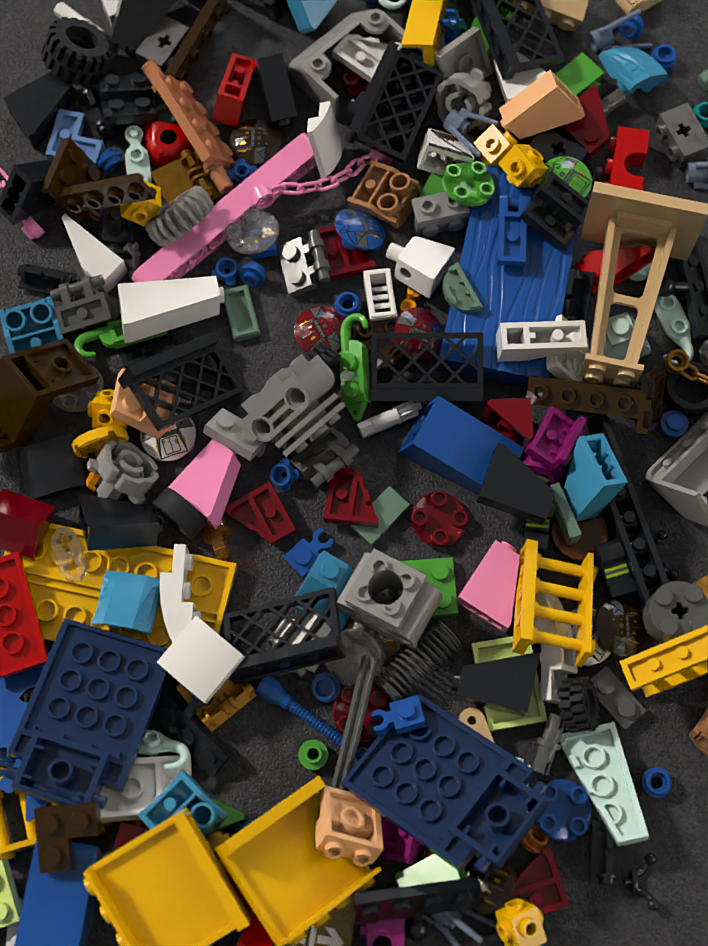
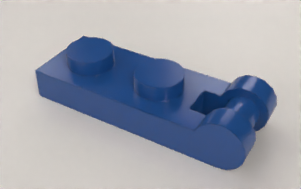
[497,195,527,267]

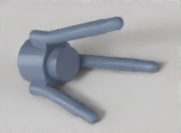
[588,9,653,52]
[443,107,499,158]
[686,161,708,190]
[430,909,498,946]

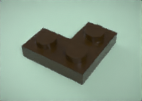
[34,801,102,874]

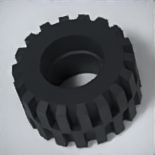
[41,17,113,86]

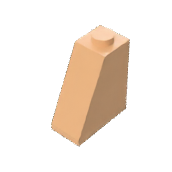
[499,70,586,139]

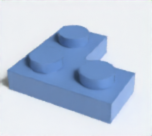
[46,109,104,166]

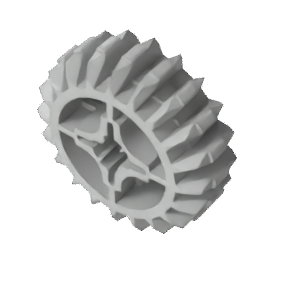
[145,186,214,246]

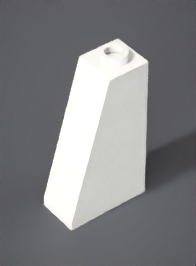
[118,276,224,343]

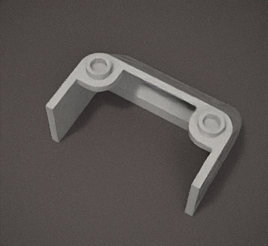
[289,9,411,121]
[645,411,708,527]

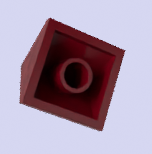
[482,398,533,457]
[0,489,57,560]

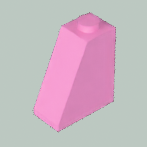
[169,439,241,529]
[457,540,520,634]

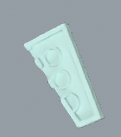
[559,722,649,846]

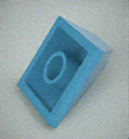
[294,551,354,631]

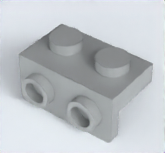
[412,192,470,237]
[203,408,267,461]

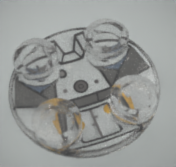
[225,206,279,255]

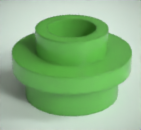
[298,740,328,770]

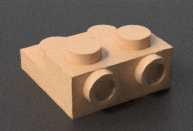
[109,368,180,439]
[315,785,383,866]

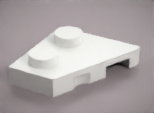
[332,33,403,82]

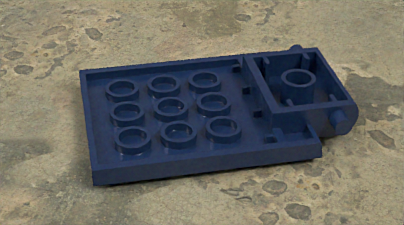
[5,618,169,809]
[341,691,549,874]

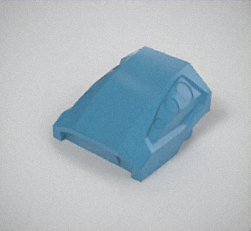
[598,46,670,95]
[0,296,64,354]
[91,570,160,635]
[137,770,229,839]

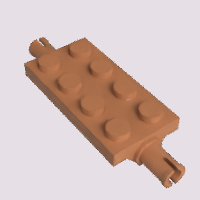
[142,60,236,194]

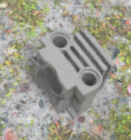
[240,354,346,457]
[336,549,443,649]

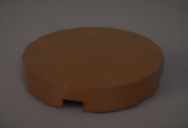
[550,514,608,562]

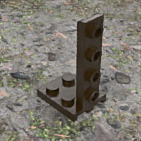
[164,0,232,82]
[40,138,157,223]
[527,369,667,435]

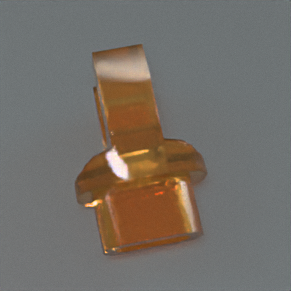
[203,519,233,560]

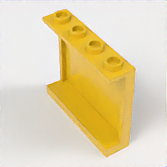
[214,776,382,946]
[83,807,251,946]

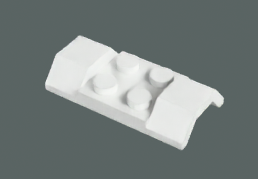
[100,754,191,822]

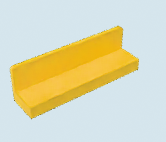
[402,0,449,67]

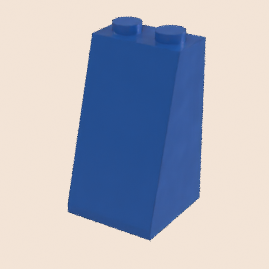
[397,396,524,495]
[14,839,103,946]

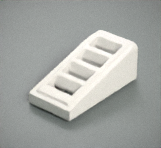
[363,268,397,321]

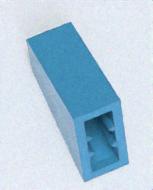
[286,0,337,35]
[563,433,628,521]

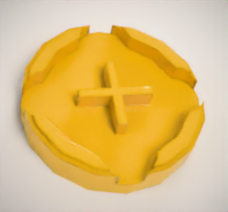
[72,425,129,458]

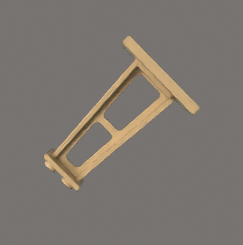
[579,181,708,388]

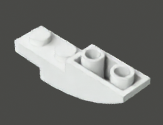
[160,544,201,643]
[533,592,577,704]

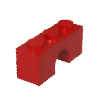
[604,126,650,191]

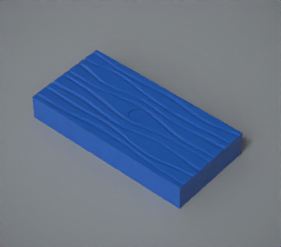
[437,166,578,389]

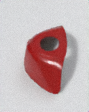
[141,121,195,168]

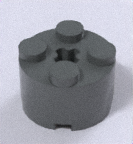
[643,581,708,644]

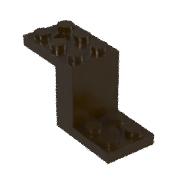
[0,338,100,453]

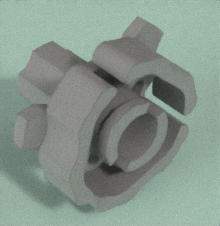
[435,68,492,133]
[87,440,159,504]

